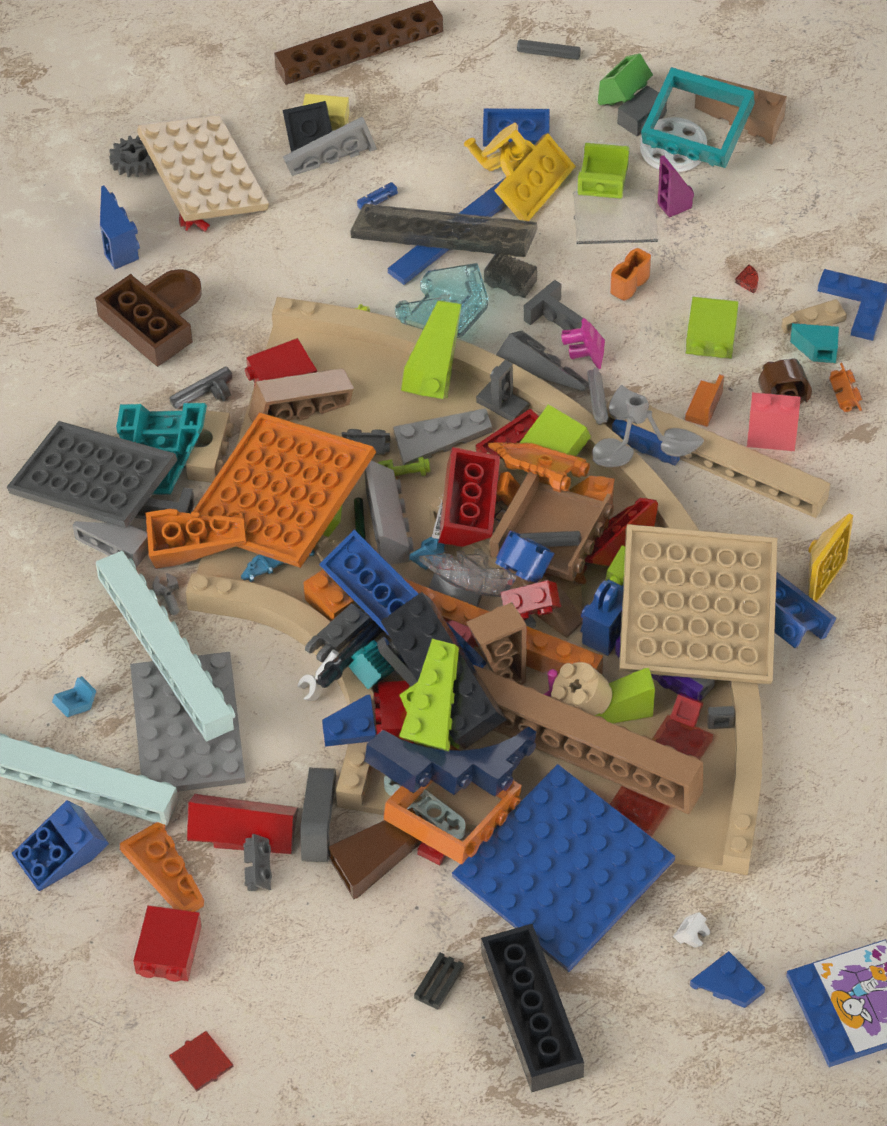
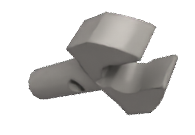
[152,573,180,615]

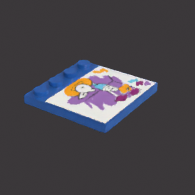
[786,939,887,1067]

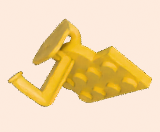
[464,123,576,224]

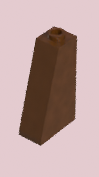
[328,807,423,900]

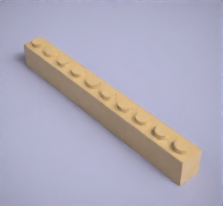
[603,396,831,518]

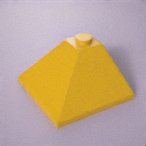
[808,513,853,602]

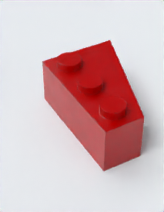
[374,681,414,744]

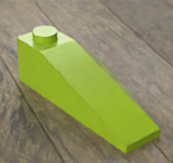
[401,300,462,399]

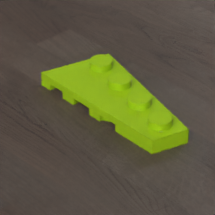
[399,639,459,751]

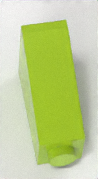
[595,668,655,724]

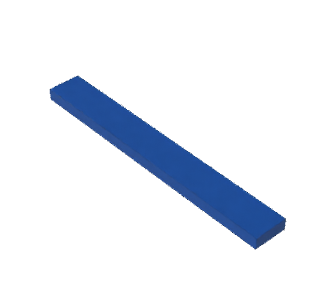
[388,177,506,285]

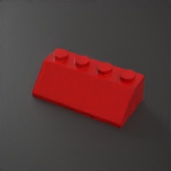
[438,447,500,547]

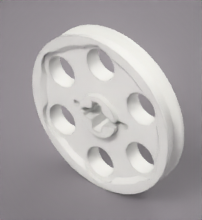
[640,117,707,172]

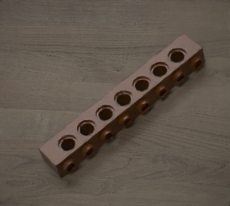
[274,0,443,85]

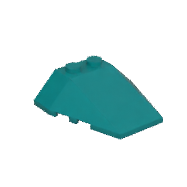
[116,403,207,495]

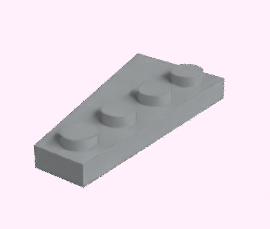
[283,117,377,176]
[393,408,492,465]

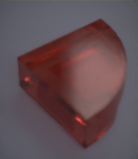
[735,264,759,294]

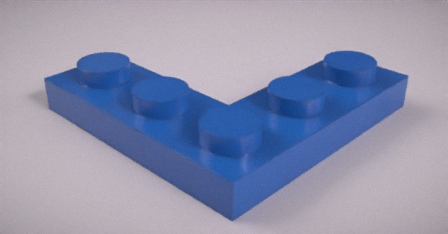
[817,269,887,341]

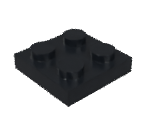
[282,101,332,152]

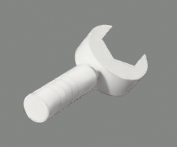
[298,650,339,701]

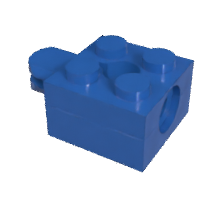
[580,580,623,656]

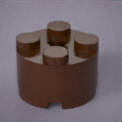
[758,358,812,404]

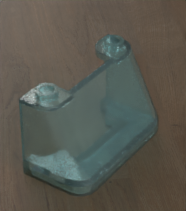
[395,263,488,338]

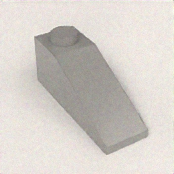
[73,521,149,568]

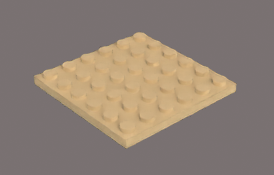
[619,524,778,684]

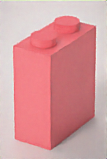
[747,392,800,451]

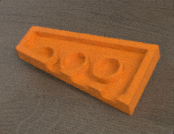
[119,822,204,912]

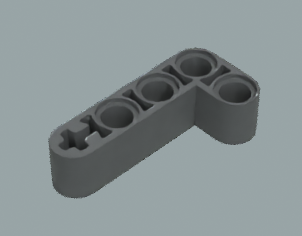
[301,767,336,862]

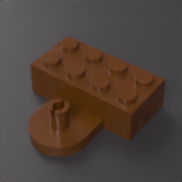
[95,269,202,367]

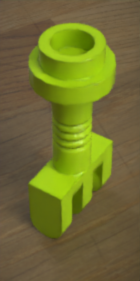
[378,457,431,480]

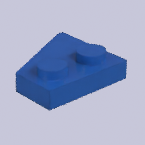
[322,694,376,747]
[690,951,765,1008]

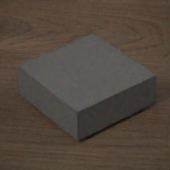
[707,706,735,729]

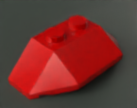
[585,497,658,566]

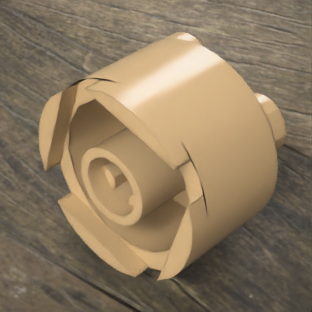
[551,662,612,716]

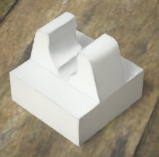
[673,912,710,948]

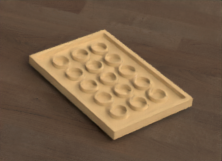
[137,115,269,221]

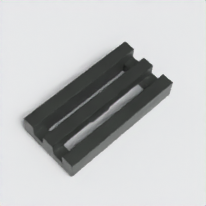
[414,952,464,1010]

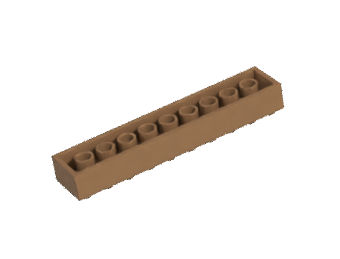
[473,665,703,815]

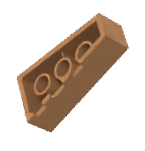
[695,75,787,145]
[248,368,354,423]
[466,602,527,685]

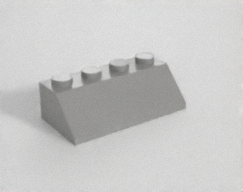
[364,460,414,565]

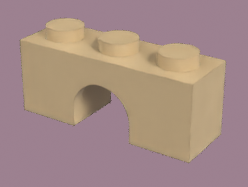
[186,410,234,483]

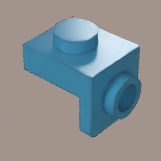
[409,536,445,570]
[52,676,96,718]

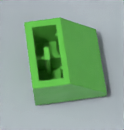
[598,53,653,105]

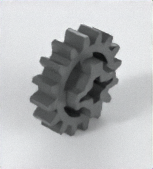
[109,135,154,177]

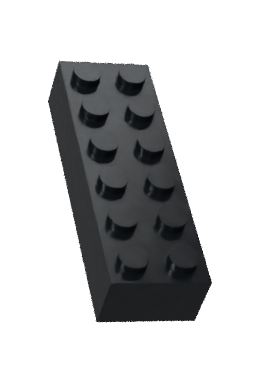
[381,592,507,749]
[481,924,584,1093]

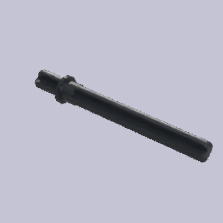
[316,620,383,688]

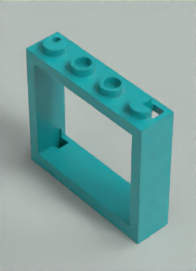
[641,67,755,168]

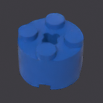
[495,530,555,583]

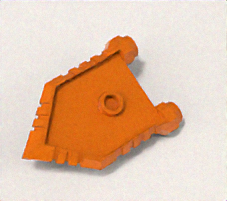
[488,443,590,493]

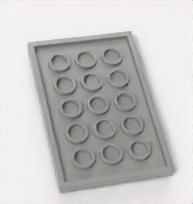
[130,652,246,792]

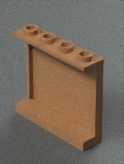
[489,472,614,582]

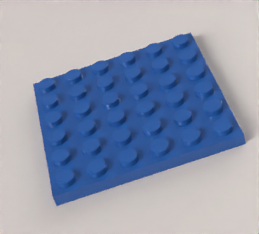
[452,764,675,972]

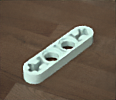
[384,775,466,840]

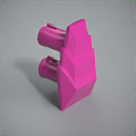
[561,318,605,369]

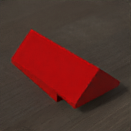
[187,794,298,854]

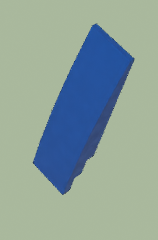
[319,530,487,668]

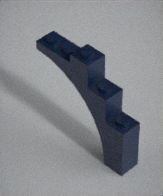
[365,726,537,797]

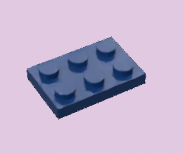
[483,108,550,147]

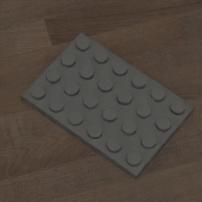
[7,421,177,528]

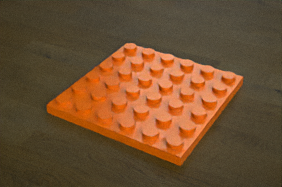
[193,412,376,568]

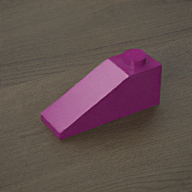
[657,155,694,218]

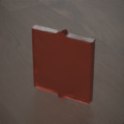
[169,1031,234,1092]

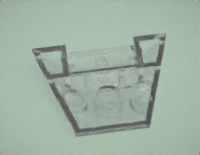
[419,549,516,597]

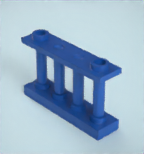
[774,572,837,648]

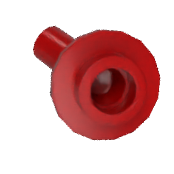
[179,213,210,232]

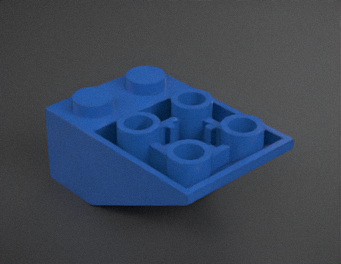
[100,185,140,270]
[11,800,109,891]

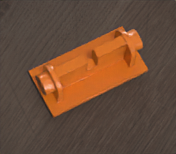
[829,363,863,412]

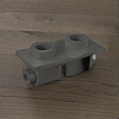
[342,429,391,455]
[243,834,272,891]

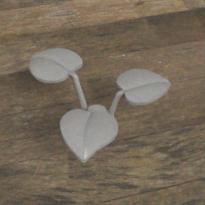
[593,385,704,467]

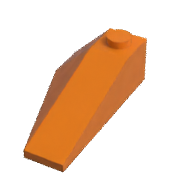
[146,509,247,569]

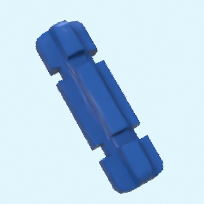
[357,182,398,211]

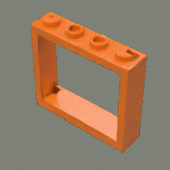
[384,745,522,865]

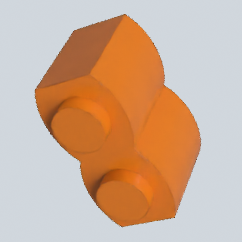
[610,248,651,301]

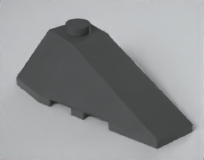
[496,330,589,391]

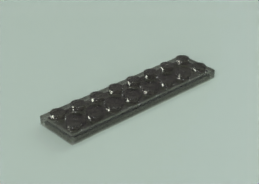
[350,203,538,257]

